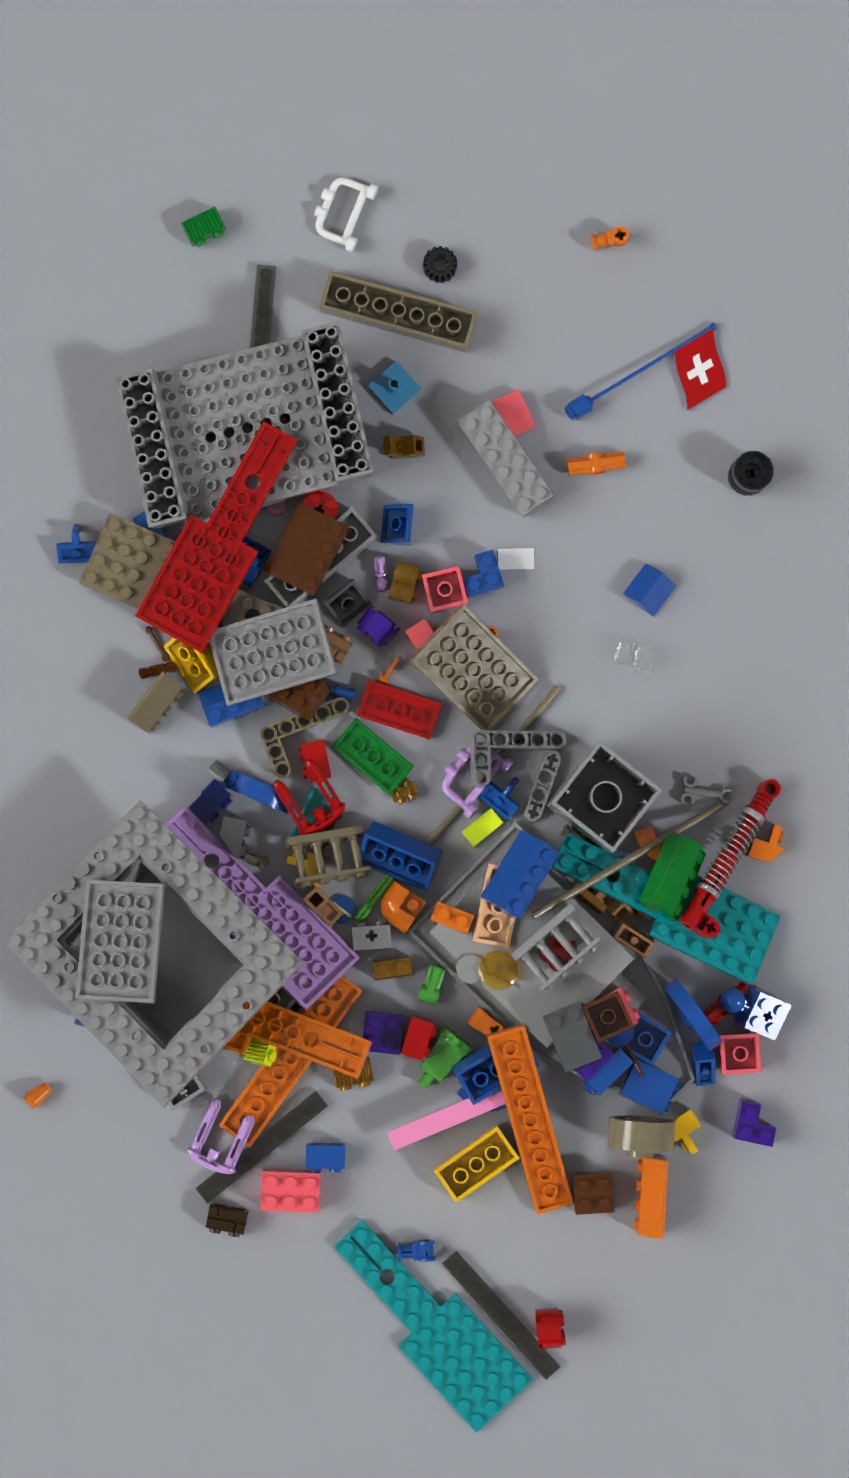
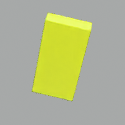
[462,808,503,847]

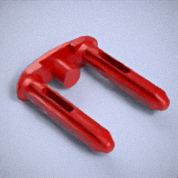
[274,759,345,835]

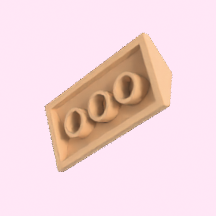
[472,864,515,948]

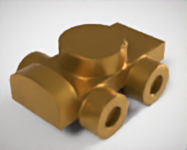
[391,780,419,805]

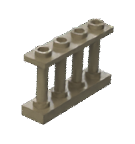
[285,825,372,888]

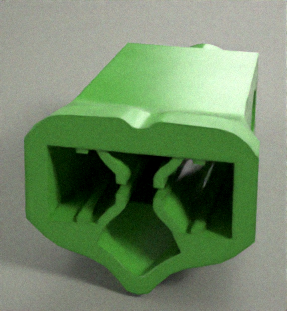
[418,1024,474,1089]

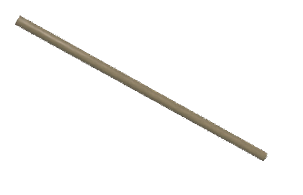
[425,684,561,846]
[531,802,723,920]

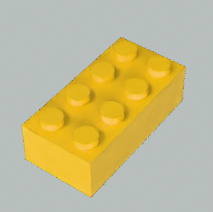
[434,1124,520,1203]

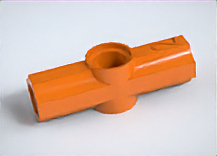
[567,451,626,476]

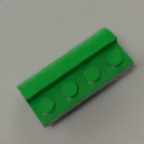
[639,833,706,922]

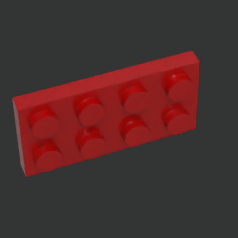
[357,680,442,740]

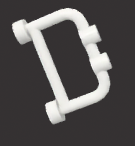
[314,177,379,253]

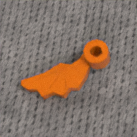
[377,657,400,685]

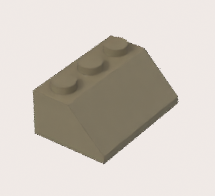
[127,671,184,733]

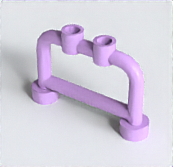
[442,742,515,819]

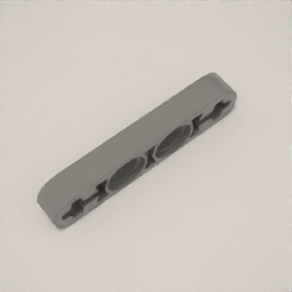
[524,750,561,822]

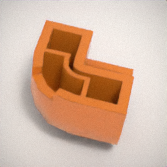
[381,880,426,934]

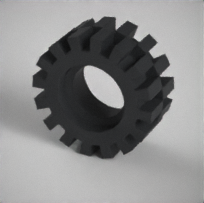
[423,246,457,283]

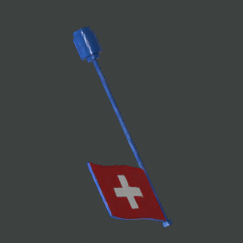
[564,322,726,420]

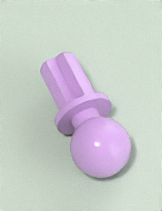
[373,556,390,591]

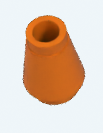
[23,1082,53,1109]

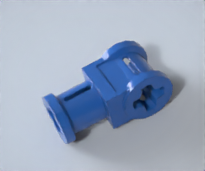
[397,1239,436,1262]

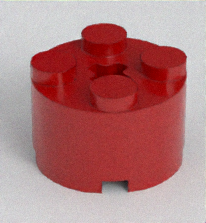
[301,491,339,520]
[535,1308,566,1349]

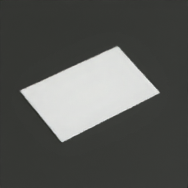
[498,548,534,570]

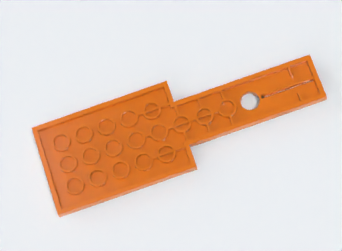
[223,1001,372,1079]

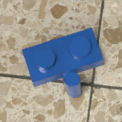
[56,524,96,564]
[478,777,520,821]

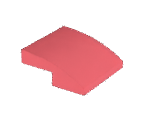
[492,389,535,436]

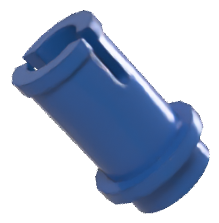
[331,683,355,701]

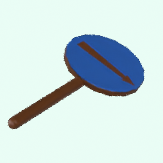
[608,1028,644,1078]

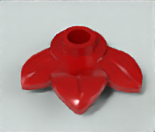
[538,936,577,972]

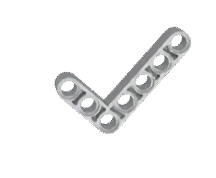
[470,730,567,788]

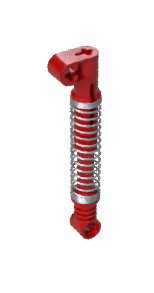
[679,779,781,939]

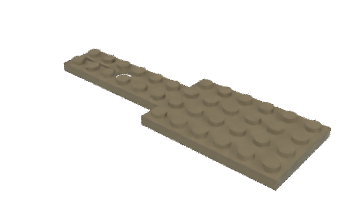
[79,513,283,626]

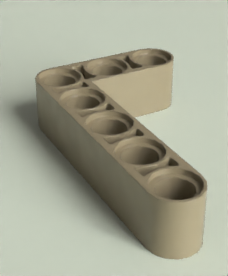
[260,697,349,779]

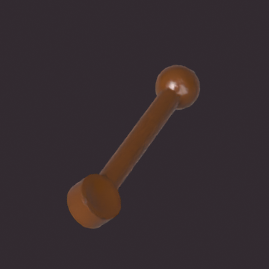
[145,626,169,662]

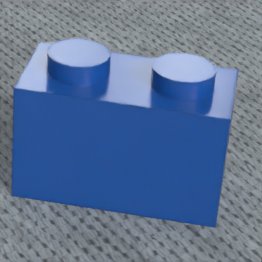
[306,1143,345,1172]

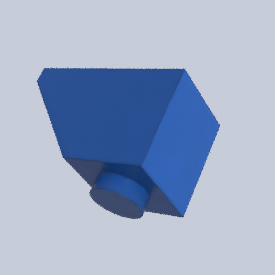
[692,1042,715,1086]

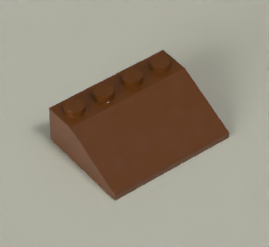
[263,503,350,597]

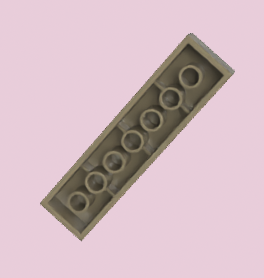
[319,271,477,353]

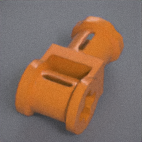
[590,226,629,251]

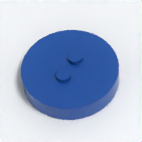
[663,979,722,1051]

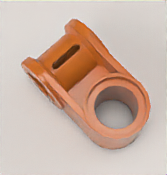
[467,1007,504,1035]

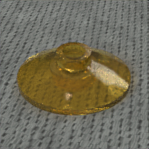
[479,951,518,990]

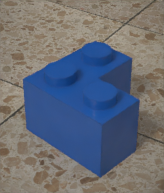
[462,549,504,599]

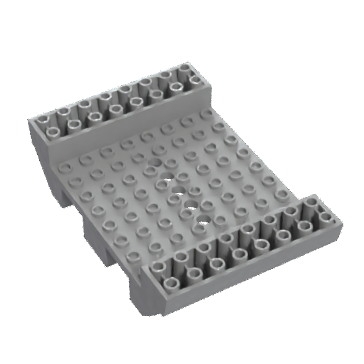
[115,321,374,528]

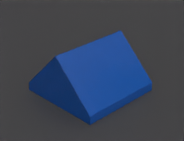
[381,504,413,546]
[623,564,676,616]

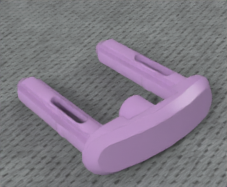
[187,1098,254,1174]

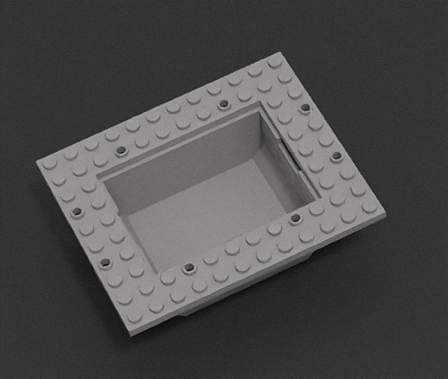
[3,800,304,1107]

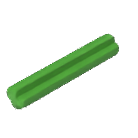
[353,875,395,923]

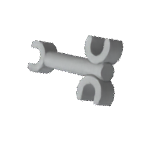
[680,776,732,804]

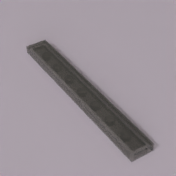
[196,1091,328,1204]
[442,1250,560,1380]

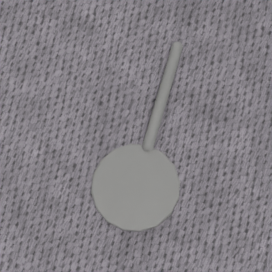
[456,954,519,990]

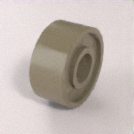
[608,1115,675,1158]

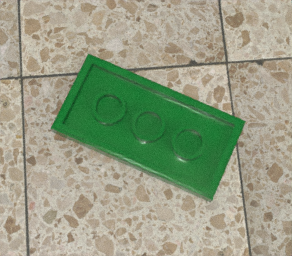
[332,718,415,796]

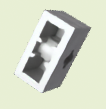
[352,921,392,951]

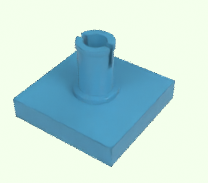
[368,361,421,415]

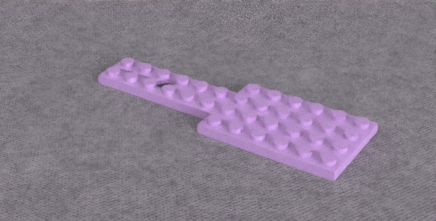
[165,806,360,1011]

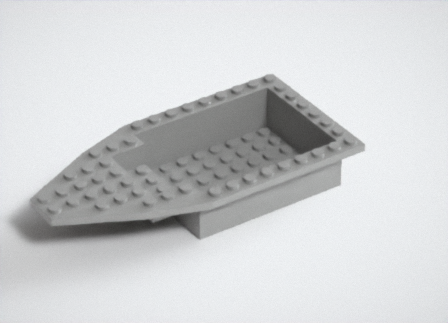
[407,822,695,1103]

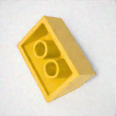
[163,638,219,694]

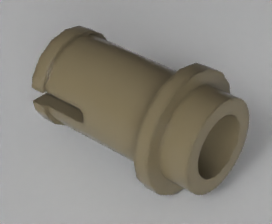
[244,850,270,870]

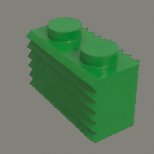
[181,206,226,247]

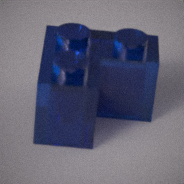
[189,779,233,823]

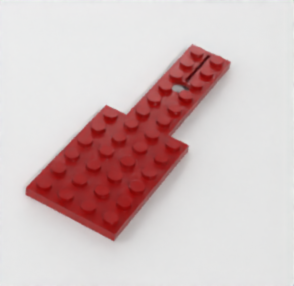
[135,421,298,654]

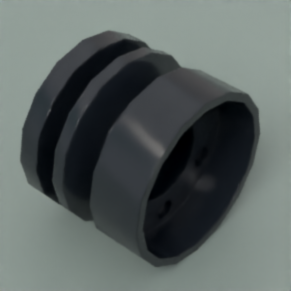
[728,451,774,496]

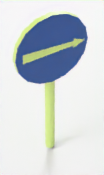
[331,895,356,927]

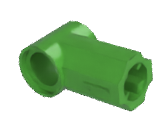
[417,964,446,1006]

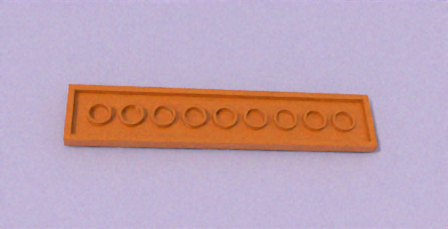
[219,975,363,1148]
[486,1024,574,1214]

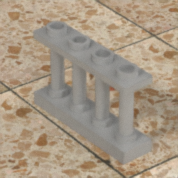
[511,904,602,992]

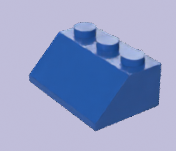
[198,683,265,728]

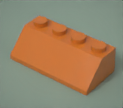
[634,1156,668,1239]

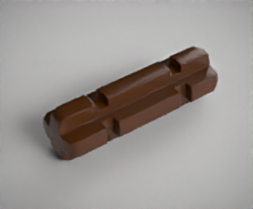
[138,661,176,679]

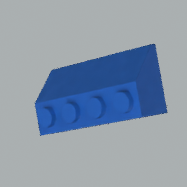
[360,821,443,892]
[480,830,560,920]
[451,1045,540,1105]

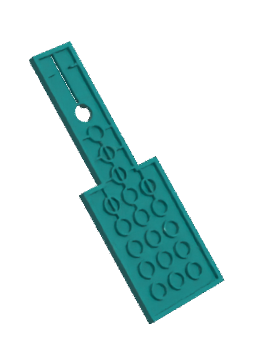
[551,833,781,986]
[334,1219,534,1433]

